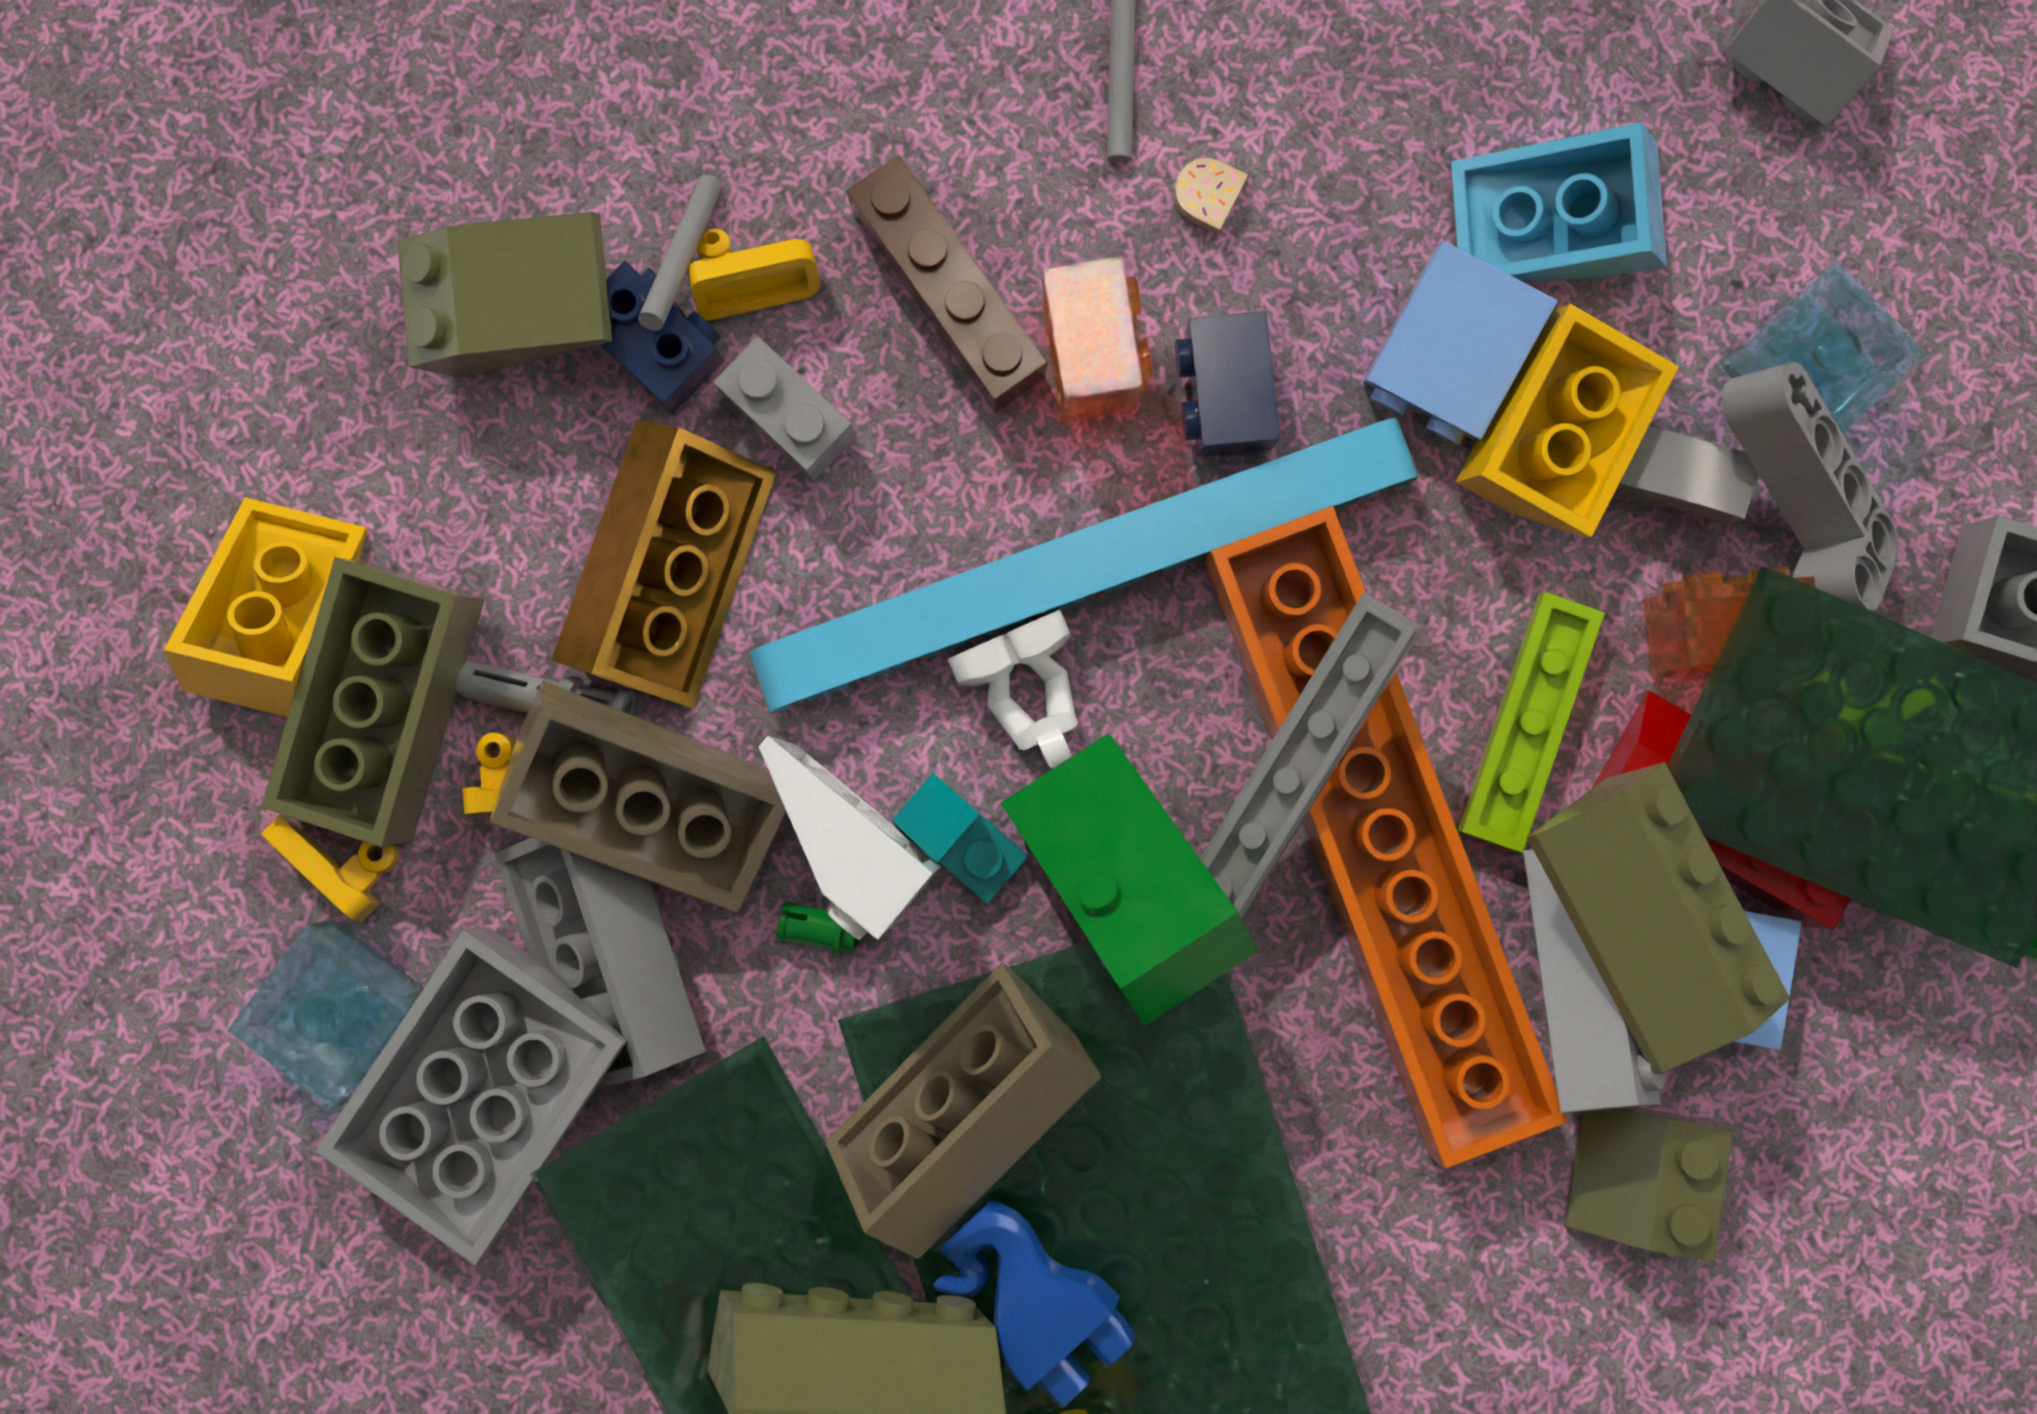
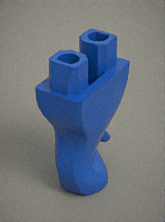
[934,1200,1136,1408]

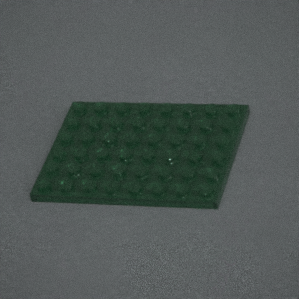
[838,940,1374,1414]

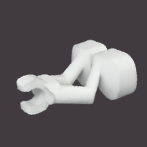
[947,609,1078,769]

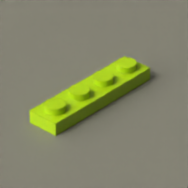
[1457,592,1605,853]

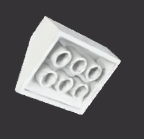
[759,736,942,940]

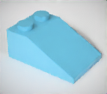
[1451,122,1667,282]

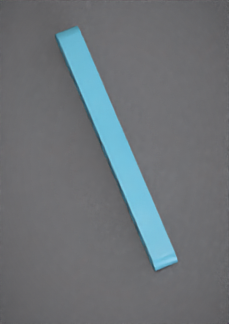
[748,418,1419,714]

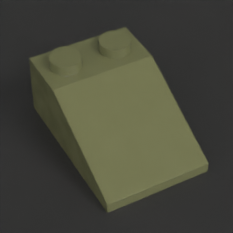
[397,211,612,377]

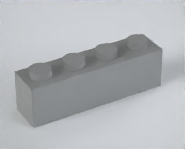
[1523,849,1665,1113]

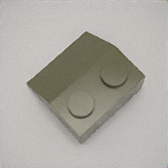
[1564,1107,1733,1262]

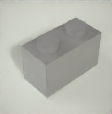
[713,336,856,482]

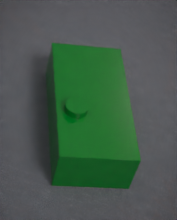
[1001,733,1259,1026]

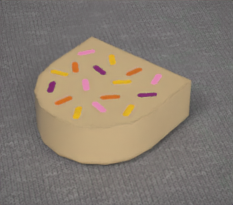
[1174,158,1248,235]

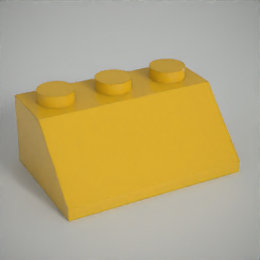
[1455,304,1679,538]

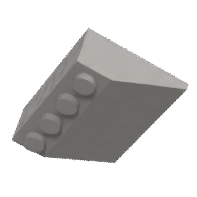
[315,927,627,1266]

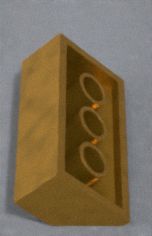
[551,420,777,709]

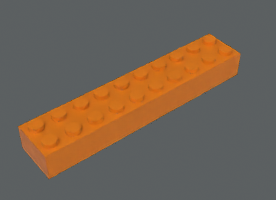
[1203,506,1569,1169]

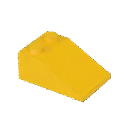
[164,497,367,717]

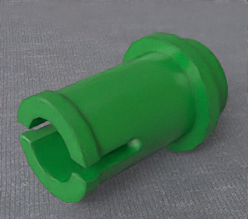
[777,901,859,958]

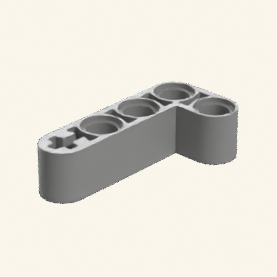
[1722,362,1899,621]

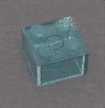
[1717,260,1927,433]
[227,920,424,1110]

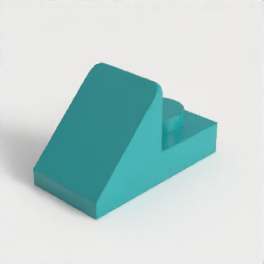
[892,773,1029,904]

